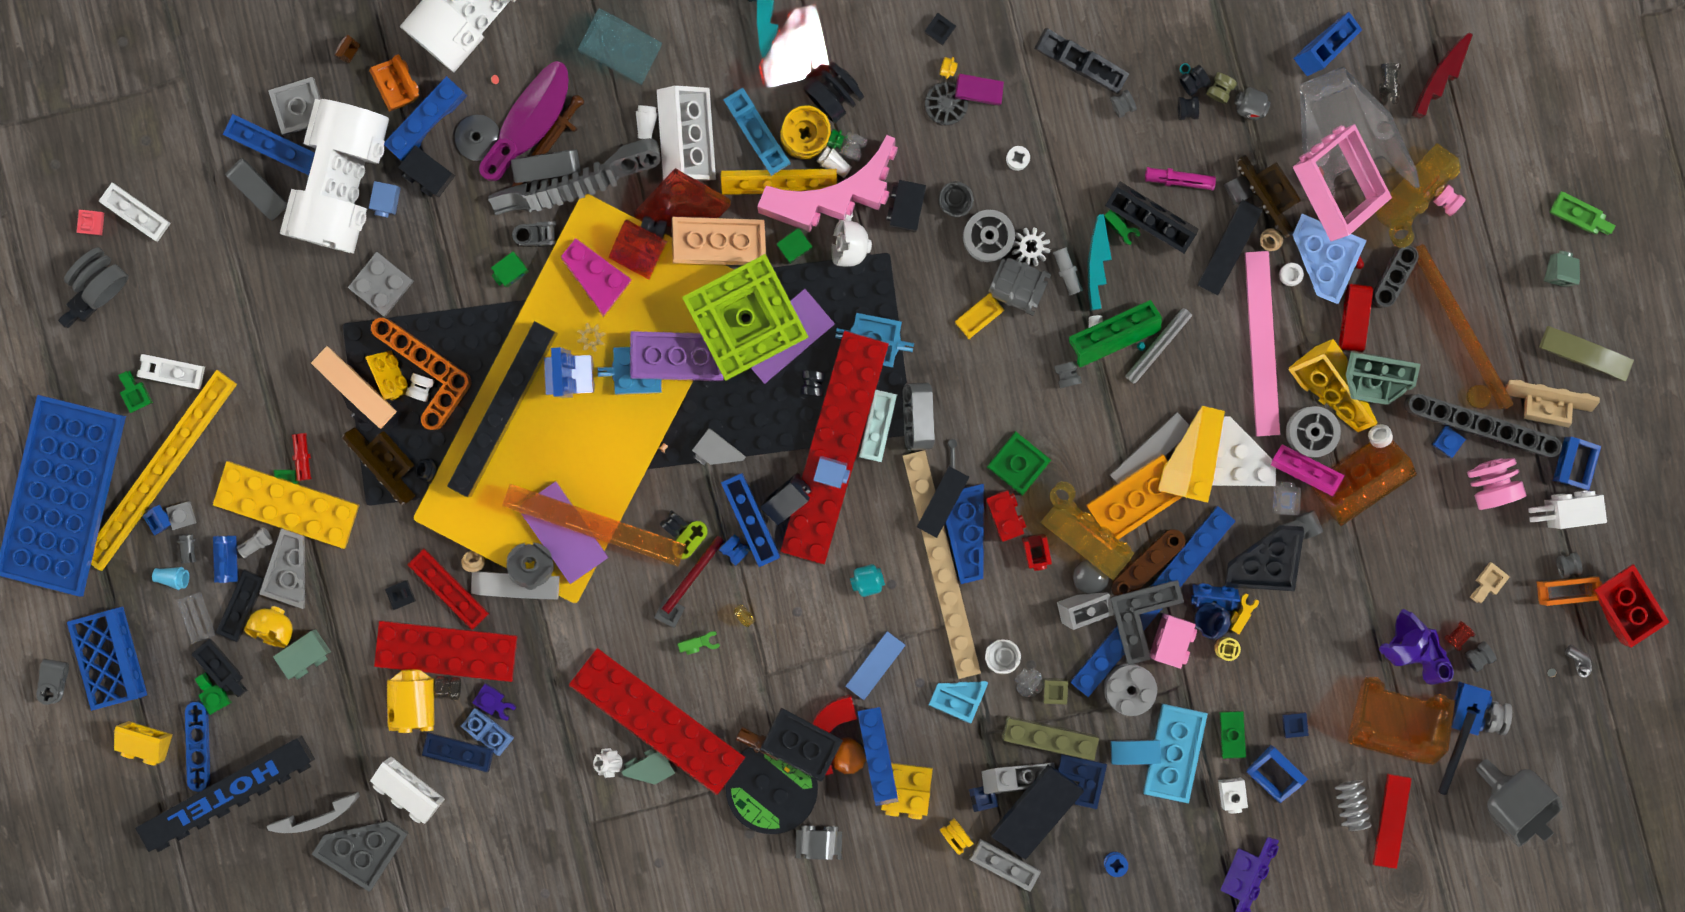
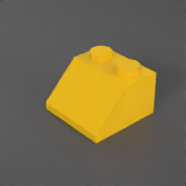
[114,721,173,765]

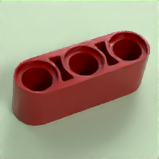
[1339,283,1373,352]

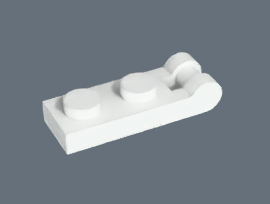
[137,354,205,389]

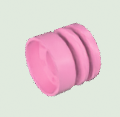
[1467,458,1527,510]

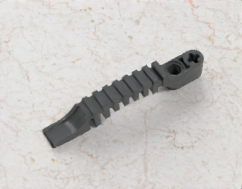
[488,138,660,215]

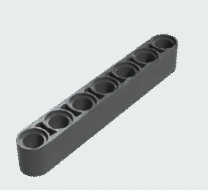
[1404,394,1562,457]

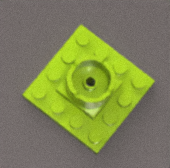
[682,254,809,381]

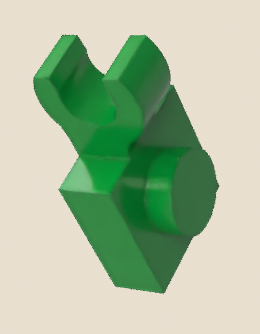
[1104,209,1141,245]
[118,371,153,413]
[195,672,232,715]

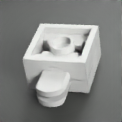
[1528,490,1607,529]

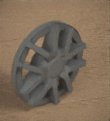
[925,82,968,125]

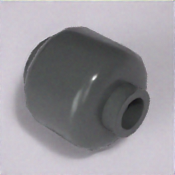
[1234,87,1271,121]

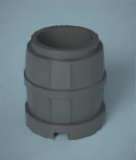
[988,258,1051,316]

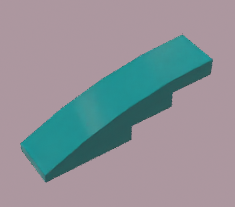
[757,0,779,74]
[1088,214,1112,311]

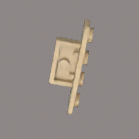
[1503,380,1600,428]

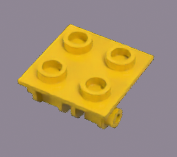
[365,350,408,400]

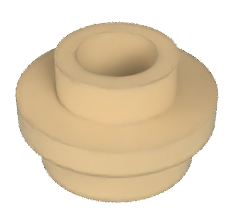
[1260,228,1283,251]
[461,551,485,572]

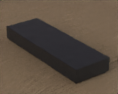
[917,466,969,538]
[216,569,264,642]

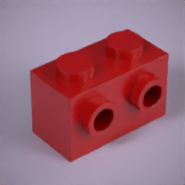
[985,490,1026,542]

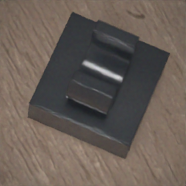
[385,580,416,610]

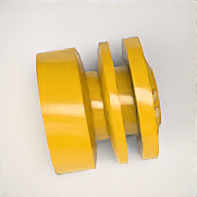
[780,106,831,160]

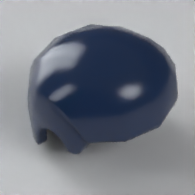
[1194,603,1231,640]

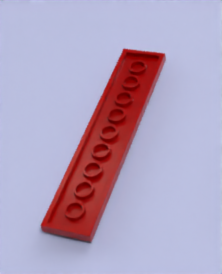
[780,330,889,565]

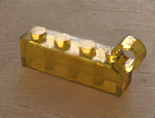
[1375,143,1461,248]
[1041,482,1134,580]

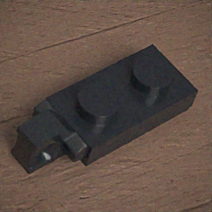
[192,638,248,697]

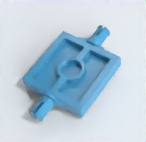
[835,313,914,367]
[598,347,662,395]

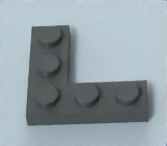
[1110,580,1184,665]

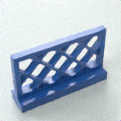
[67,607,147,711]

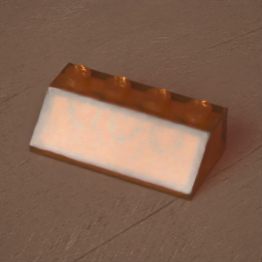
[1310,440,1417,526]

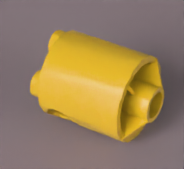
[387,669,434,733]

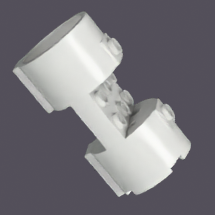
[400,0,516,73]
[280,99,389,254]

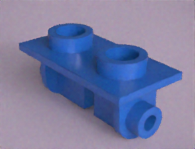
[213,536,238,583]
[1191,583,1240,611]

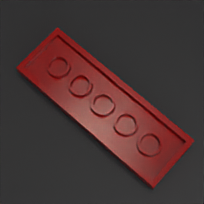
[374,620,518,682]

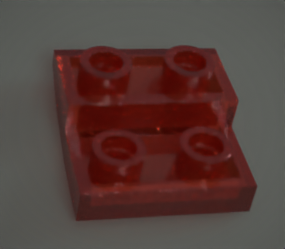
[609,219,667,280]

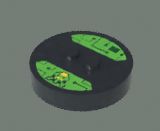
[725,747,818,834]

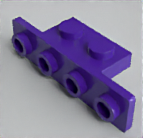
[1221,837,1279,912]

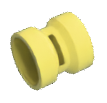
[1214,636,1241,661]

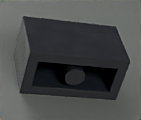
[398,146,456,197]
[886,180,926,232]

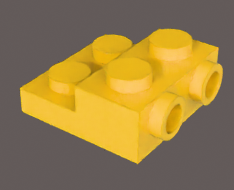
[881,763,933,819]

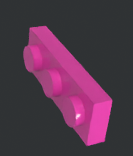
[1271,444,1345,496]

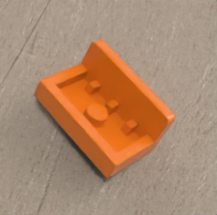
[369,54,419,112]

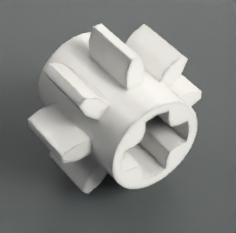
[593,748,622,778]

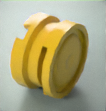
[939,818,973,855]

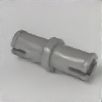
[1053,247,1083,295]

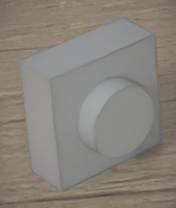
[166,501,197,530]

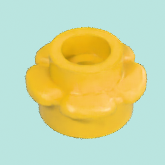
[939,57,958,79]

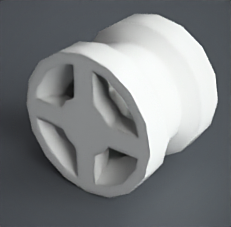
[1006,146,1030,171]

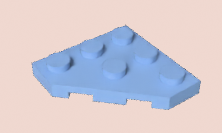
[1293,214,1367,304]

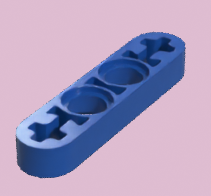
[185,701,210,792]

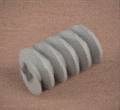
[1335,780,1372,831]

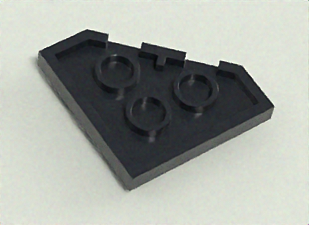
[1225,525,1304,591]

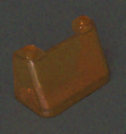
[1347,677,1455,764]

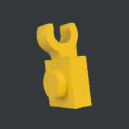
[1229,593,1259,634]

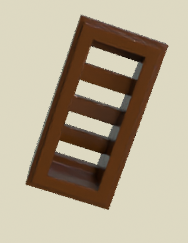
[334,35,360,64]

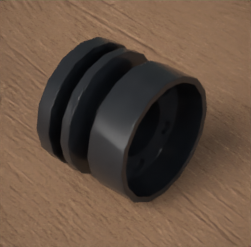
[803,61,864,124]

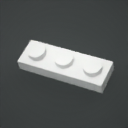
[99,183,171,242]

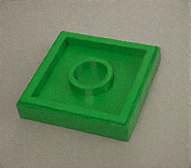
[987,431,1051,496]

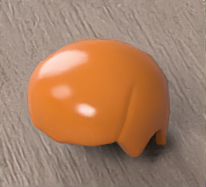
[832,737,866,774]

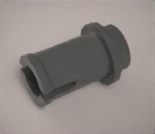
[177,534,196,563]

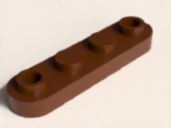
[1111,529,1185,596]

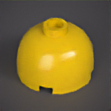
[244,606,293,648]

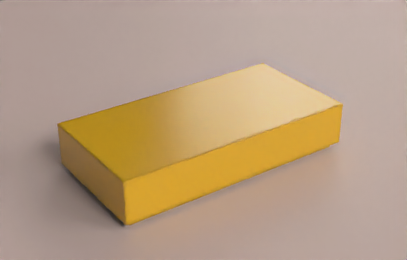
[955,293,1005,339]

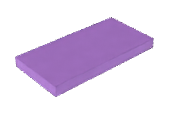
[751,289,835,384]
[630,331,724,381]
[518,481,609,584]

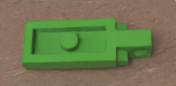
[1549,191,1616,235]

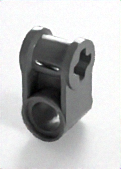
[512,221,557,247]
[36,659,69,705]

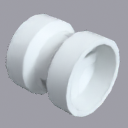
[405,373,435,402]

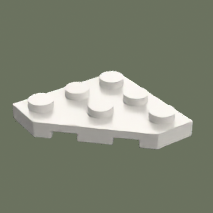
[1212,417,1276,486]

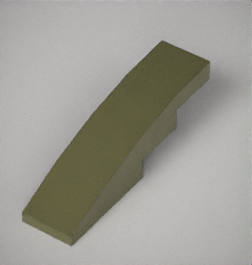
[1539,326,1634,382]

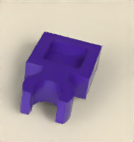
[473,683,516,721]

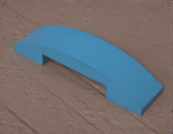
[723,88,791,176]

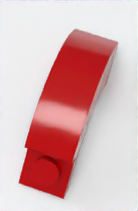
[812,695,857,775]

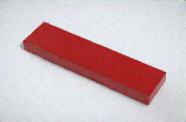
[407,548,490,630]
[1373,773,1412,869]

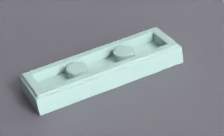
[859,390,897,462]

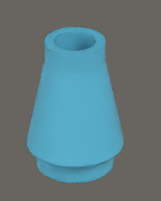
[152,567,189,590]

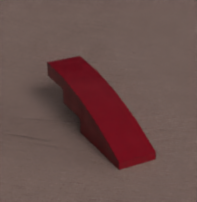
[1412,33,1473,118]

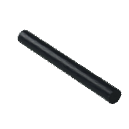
[1438,710,1477,795]

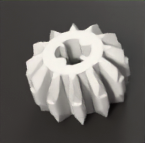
[1012,228,1050,266]

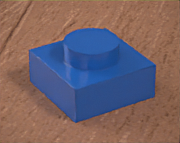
[1432,426,1466,458]
[143,505,171,536]

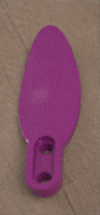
[479,61,569,181]

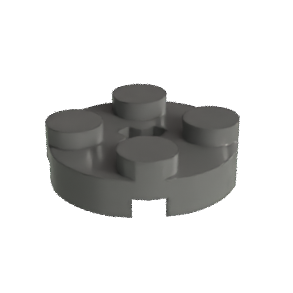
[507,543,554,590]

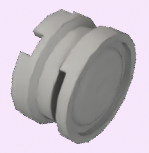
[1484,701,1512,735]

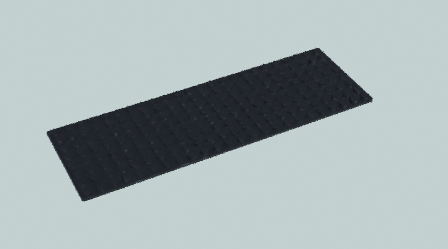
[343,253,907,506]

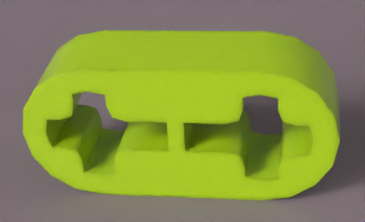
[672,521,708,559]

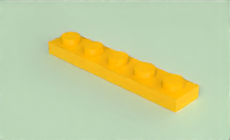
[721,169,837,195]

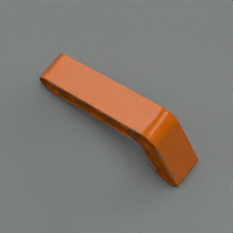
[371,318,471,430]

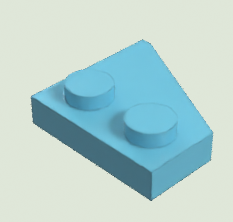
[928,681,988,724]

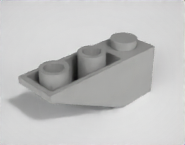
[981,763,1055,794]

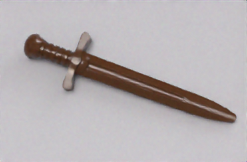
[512,95,584,187]

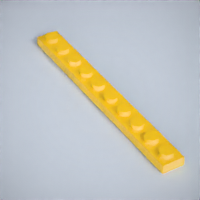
[91,370,237,571]

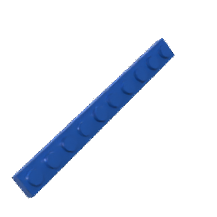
[1070,506,1236,697]

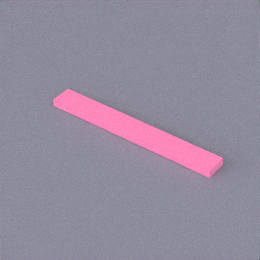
[1244,251,1280,436]

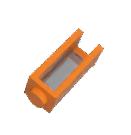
[1537,576,1603,606]

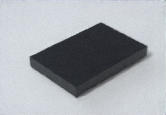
[760,708,843,782]

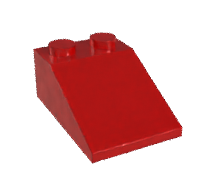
[1594,564,1670,648]

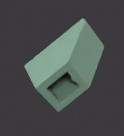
[621,748,677,785]

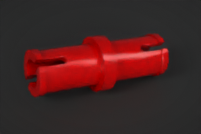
[291,433,312,481]

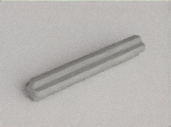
[1126,308,1192,384]

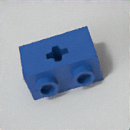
[1446,681,1492,735]

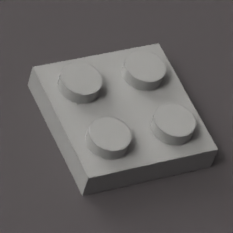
[268,77,321,136]
[348,252,414,317]

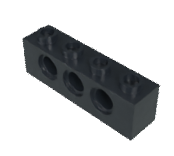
[1105,181,1199,254]

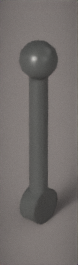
[948,439,957,469]

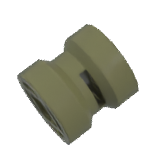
[1206,72,1237,104]

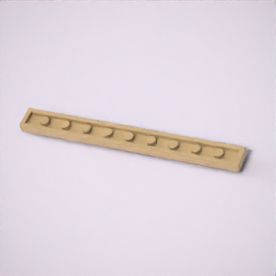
[903,450,981,679]

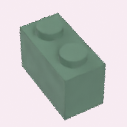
[273,629,331,680]

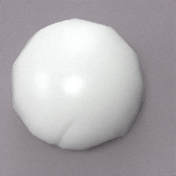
[985,639,1021,674]

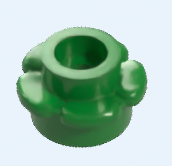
[826,129,845,149]

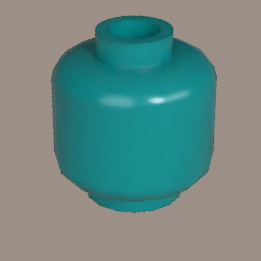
[850,564,885,597]

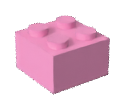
[1150,613,1197,669]

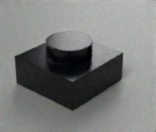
[924,13,956,46]

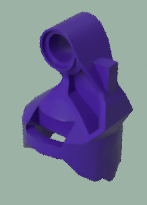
[1378,609,1454,685]

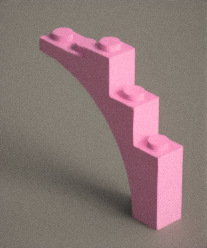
[757,135,898,232]

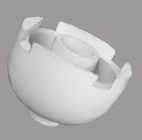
[831,220,872,267]

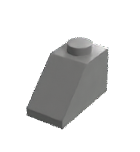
[692,429,746,465]
[1057,592,1114,630]

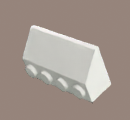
[657,86,716,183]

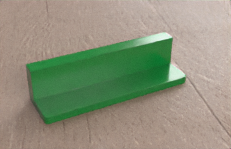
[1069,300,1162,368]

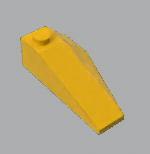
[1288,339,1378,432]
[1158,406,1225,503]

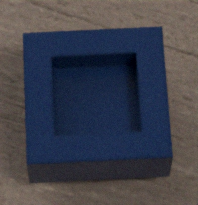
[1282,712,1309,738]
[969,786,998,812]

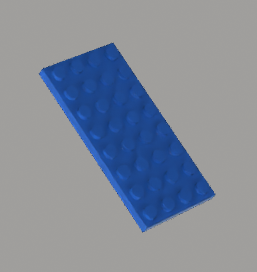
[0,395,126,597]

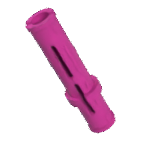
[1145,167,1216,191]

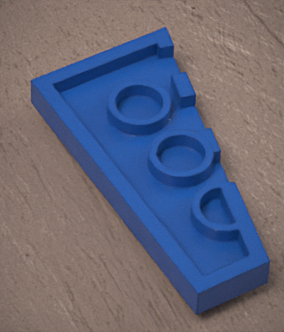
[946,484,984,584]

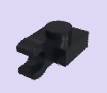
[58,289,97,328]

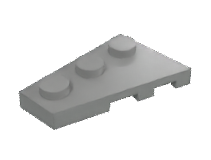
[259,528,305,609]

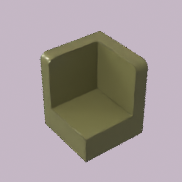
[1043,678,1068,705]

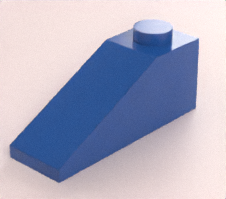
[1293,12,1362,76]

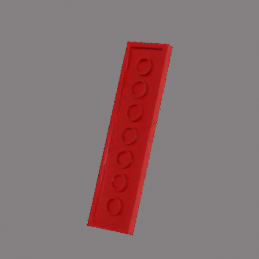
[569,648,745,795]

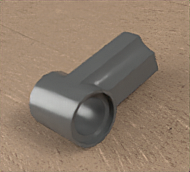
[1273,510,1324,539]

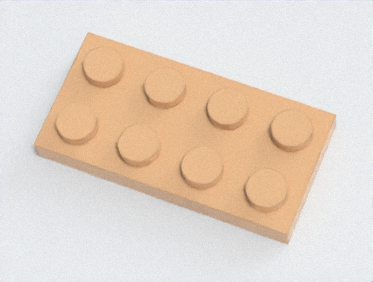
[672,217,766,265]

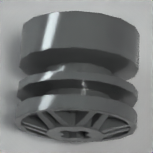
[64,247,129,309]

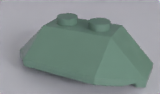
[1346,351,1421,405]

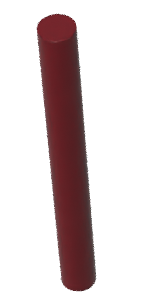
[662,536,724,614]

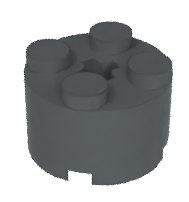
[795,825,842,860]

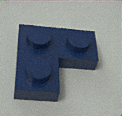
[1058,754,1107,809]

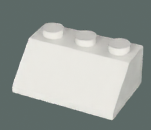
[370,757,445,824]

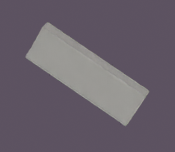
[969,839,1041,892]

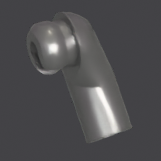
[1565,645,1592,678]

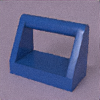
[1552,437,1601,491]
[1246,745,1308,803]

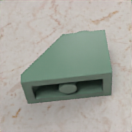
[1544,251,1580,287]

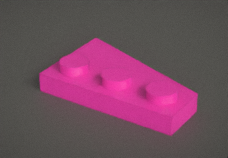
[561,238,632,317]

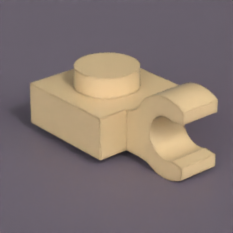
[1470,562,1510,603]

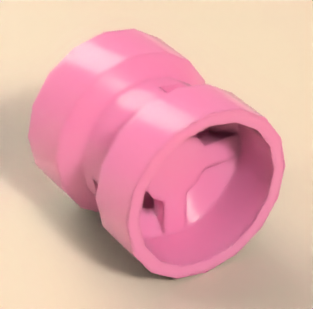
[1433,184,1466,216]

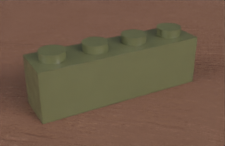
[1002,716,1099,761]

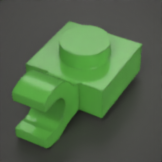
[678,631,720,655]

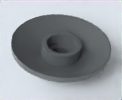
[455,115,500,161]

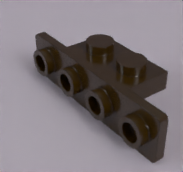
[1237,155,1302,238]
[341,427,415,506]

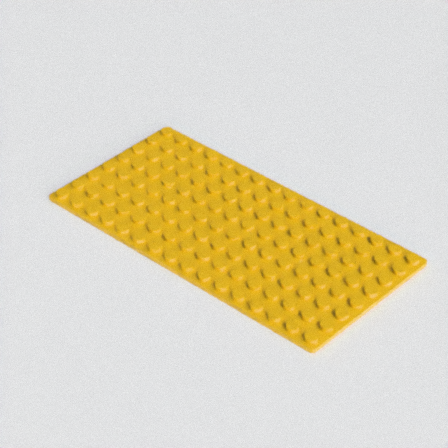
[414,194,734,603]

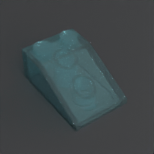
[578,8,663,85]

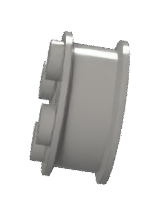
[963,210,1015,262]
[1286,406,1341,457]
[1104,664,1157,716]

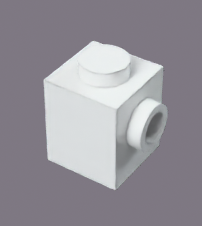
[1218,777,1248,814]

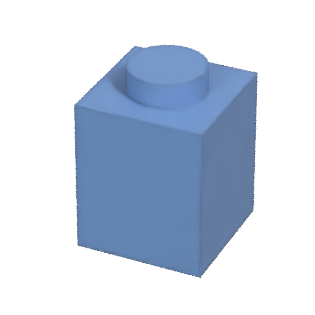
[369,181,401,218]
[813,456,850,488]

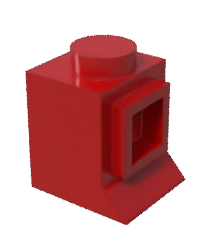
[1022,533,1052,571]

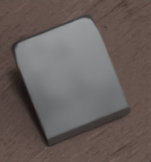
[1224,175,1255,205]

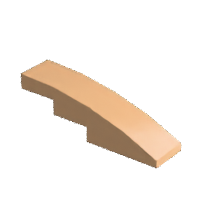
[311,346,397,429]

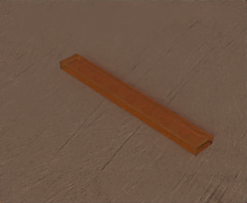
[1414,244,1514,409]
[502,484,686,567]

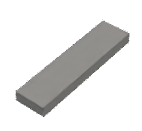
[1110,412,1189,484]

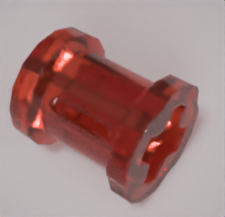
[1444,621,1476,651]

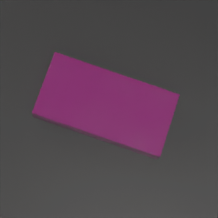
[955,74,1004,106]

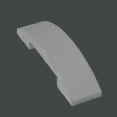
[471,571,560,600]
[267,792,360,833]

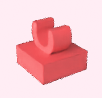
[76,210,104,236]

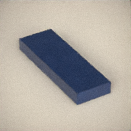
[422,732,494,772]

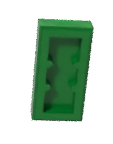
[1219,711,1246,759]

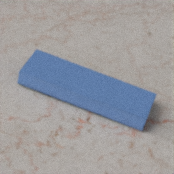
[846,631,905,700]

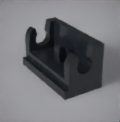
[760,472,812,525]

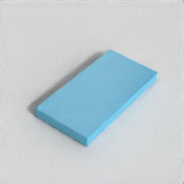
[1143,703,1208,804]

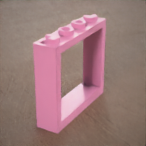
[1293,124,1392,241]

